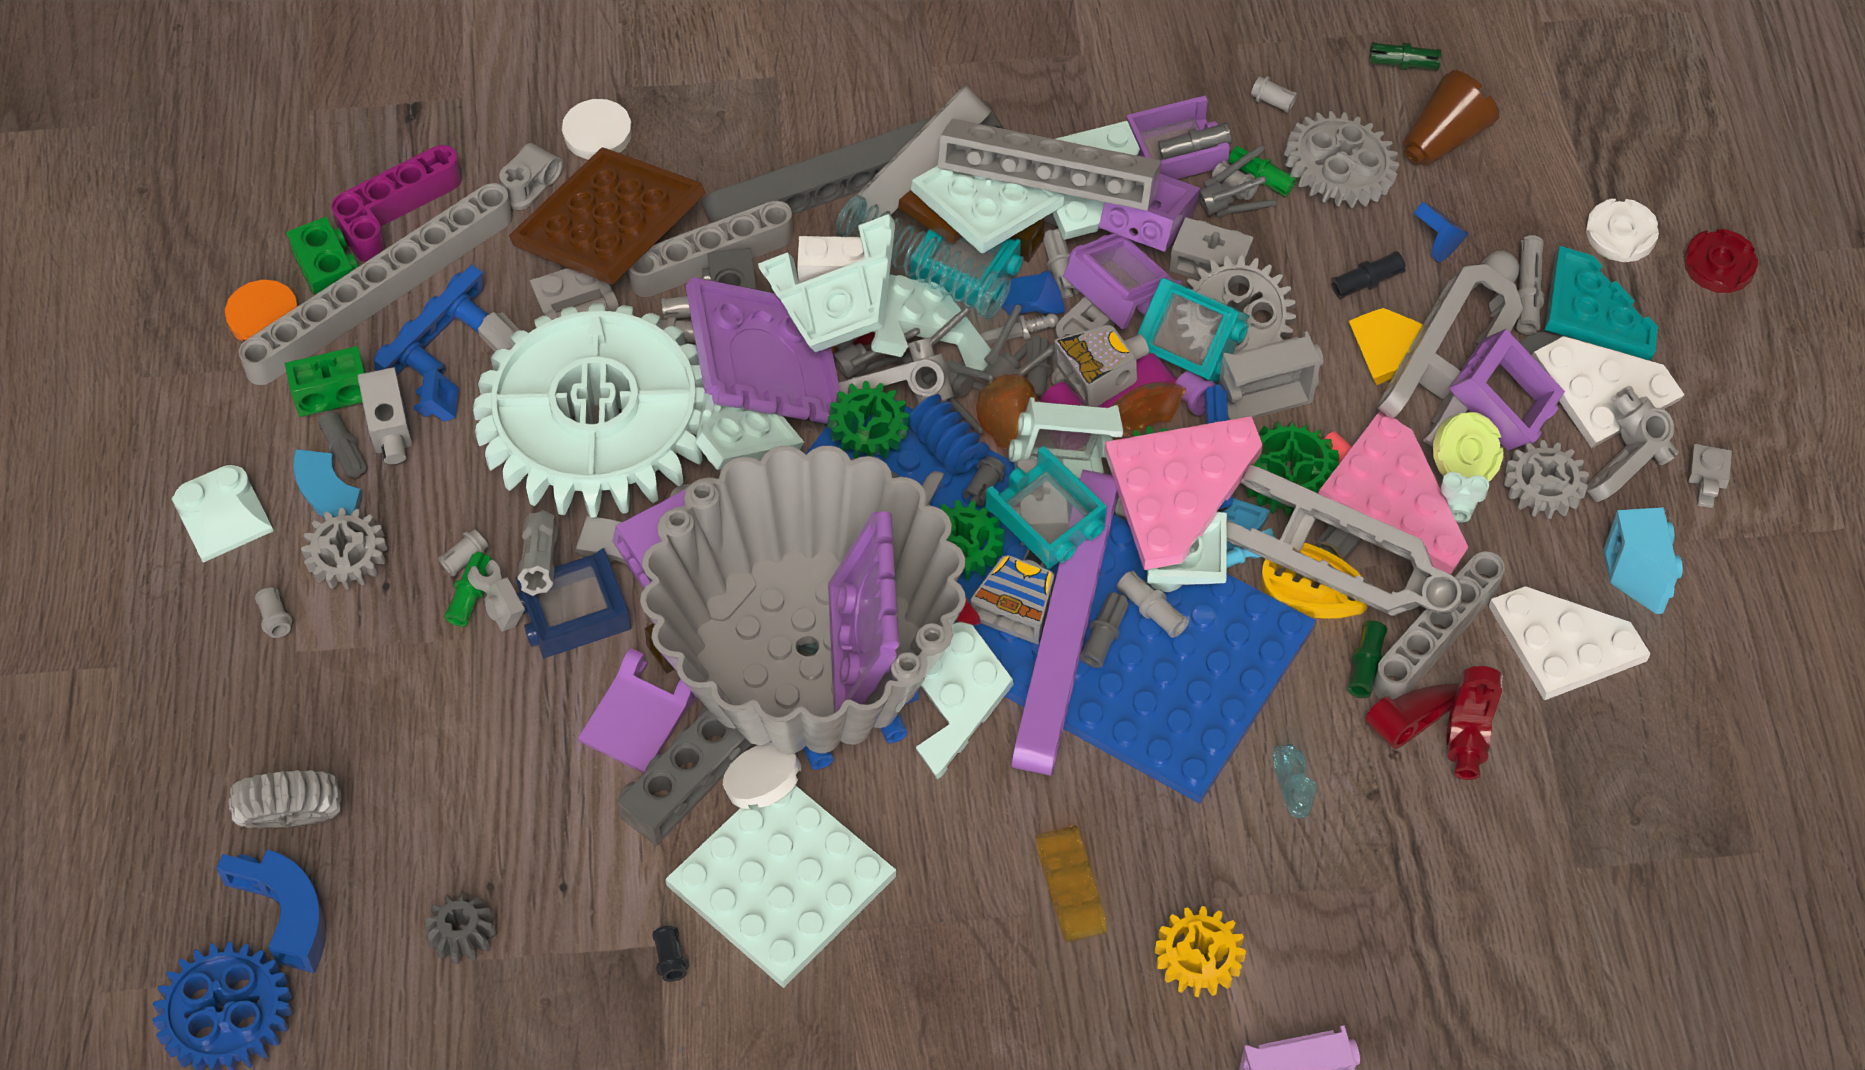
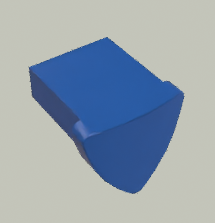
[1414,202,1469,263]
[1001,271,1065,315]

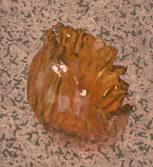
[976,374,1039,449]

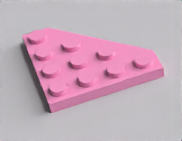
[1318,411,1468,575]
[1104,416,1262,570]

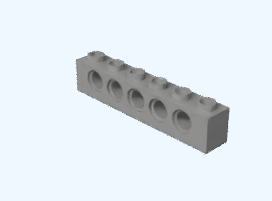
[938,119,1162,211]

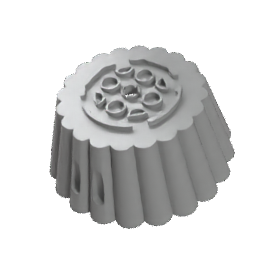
[640,446,966,754]

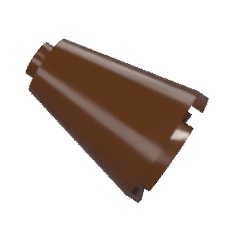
[1403,70,1499,166]

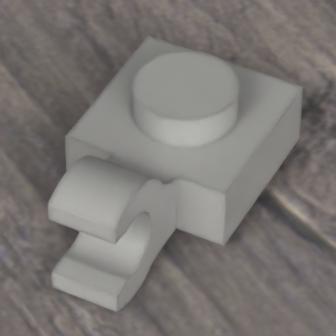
[1688,444,1732,508]
[468,560,525,632]

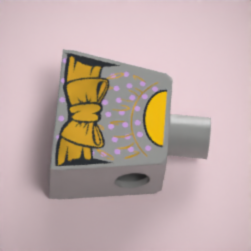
[1054,325,1149,407]

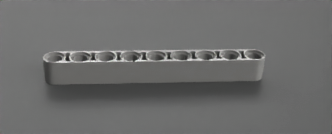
[239,183,512,385]

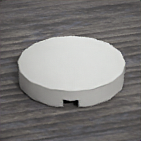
[562,99,632,160]
[1585,199,1659,262]
[723,742,802,809]

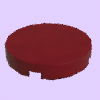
[1684,229,1759,293]

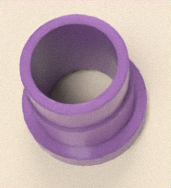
[1174,371,1215,416]

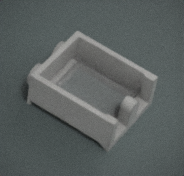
[1219,331,1323,420]

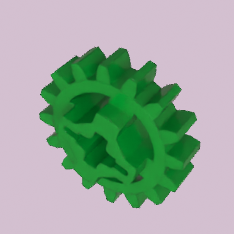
[827,381,910,458]
[941,500,1004,580]

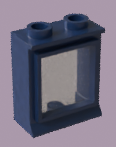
[516,548,631,659]

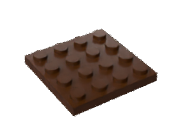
[509,147,706,285]

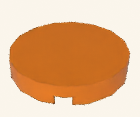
[225,279,298,341]

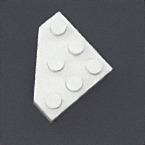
[1531,336,1684,448]
[1489,586,1650,700]

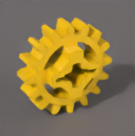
[1155,906,1246,997]

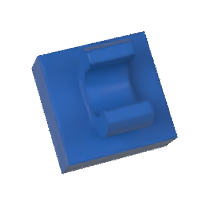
[414,369,459,422]

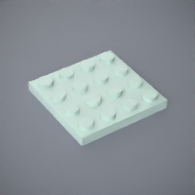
[666,785,896,988]

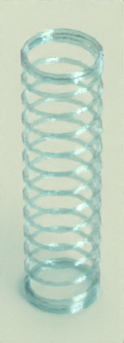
[835,195,1011,320]

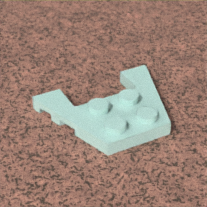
[758,214,895,353]
[871,274,991,371]
[916,622,1014,780]

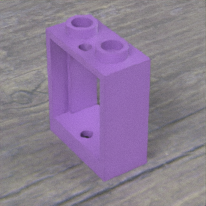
[1098,174,1200,252]
[1448,329,1565,451]

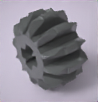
[424,891,496,965]

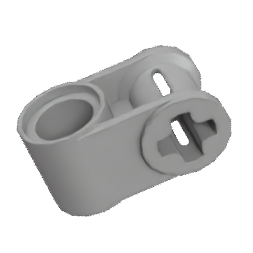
[499,143,563,210]

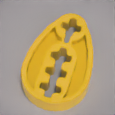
[1261,543,1369,619]

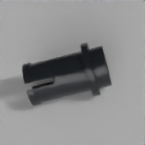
[652,925,689,982]

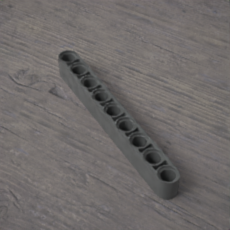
[702,101,1004,223]

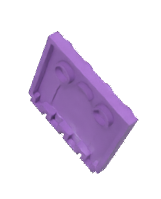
[686,277,841,424]
[828,511,899,713]

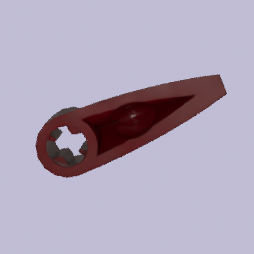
[1365,683,1459,749]

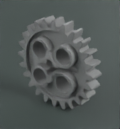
[1284,111,1399,208]
[1177,255,1296,364]

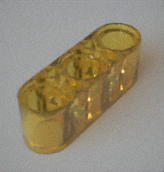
[1036,825,1107,943]

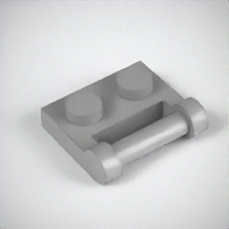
[530,268,619,320]

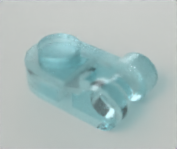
[1273,744,1317,818]

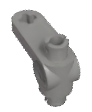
[837,337,954,404]
[1587,386,1679,502]

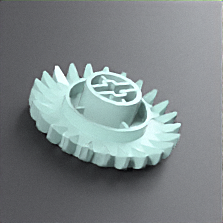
[473,303,705,518]

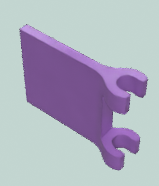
[578,648,697,773]

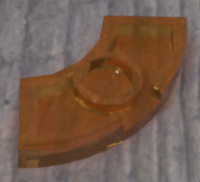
[1111,381,1186,440]

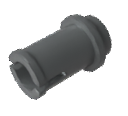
[962,456,1005,506]

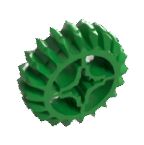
[1241,420,1340,517]

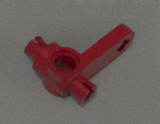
[1446,666,1503,780]

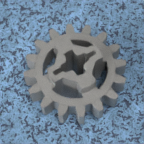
[1504,440,1589,519]
[301,508,388,590]

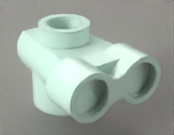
[1441,472,1489,523]

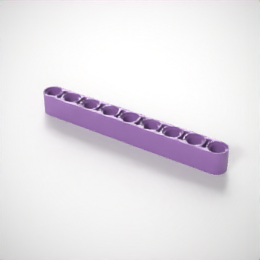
[1012,469,1118,776]

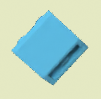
[1603,507,1683,614]

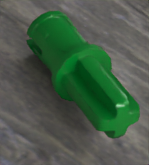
[1228,146,1297,197]
[444,551,492,627]

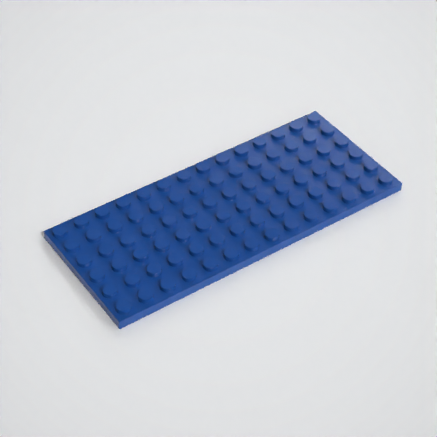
[805,400,1316,804]

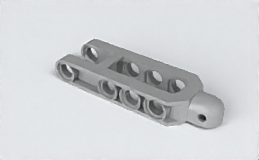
[1376,250,1523,447]
[1227,465,1463,616]

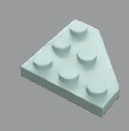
[1052,121,1140,240]
[911,166,1064,254]
[695,392,804,470]

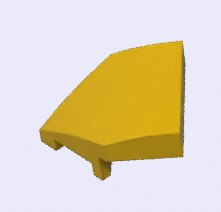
[1349,308,1423,385]

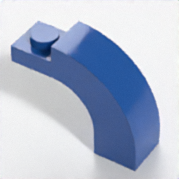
[216,849,327,973]

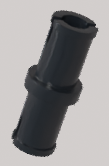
[1331,251,1406,300]

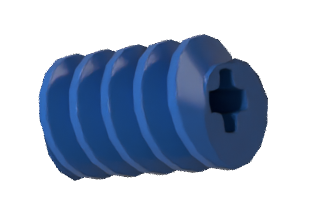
[909,394,989,475]

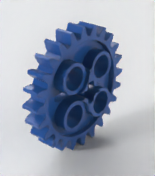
[152,942,292,1070]

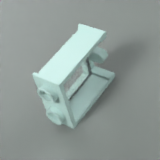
[1009,397,1123,480]

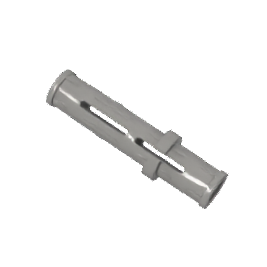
[1516,235,1544,335]

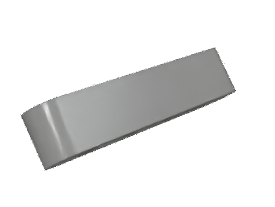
[847,85,991,224]
[628,201,794,297]
[1373,551,1505,700]

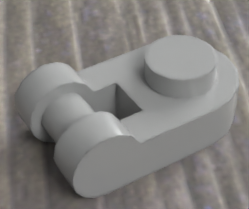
[1055,296,1116,340]

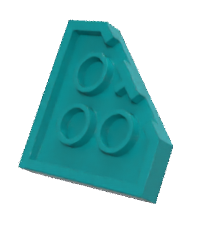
[1545,246,1658,361]

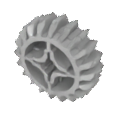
[228,770,341,830]

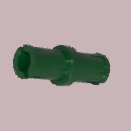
[1369,42,1441,71]
[1347,620,1387,698]

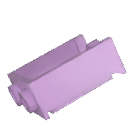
[1239,1026,1360,1070]

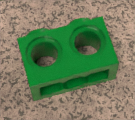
[286,216,358,296]
[285,346,366,417]

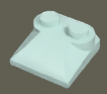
[172,465,274,562]
[1146,512,1227,592]

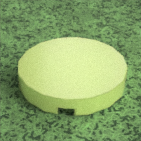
[1433,412,1504,482]

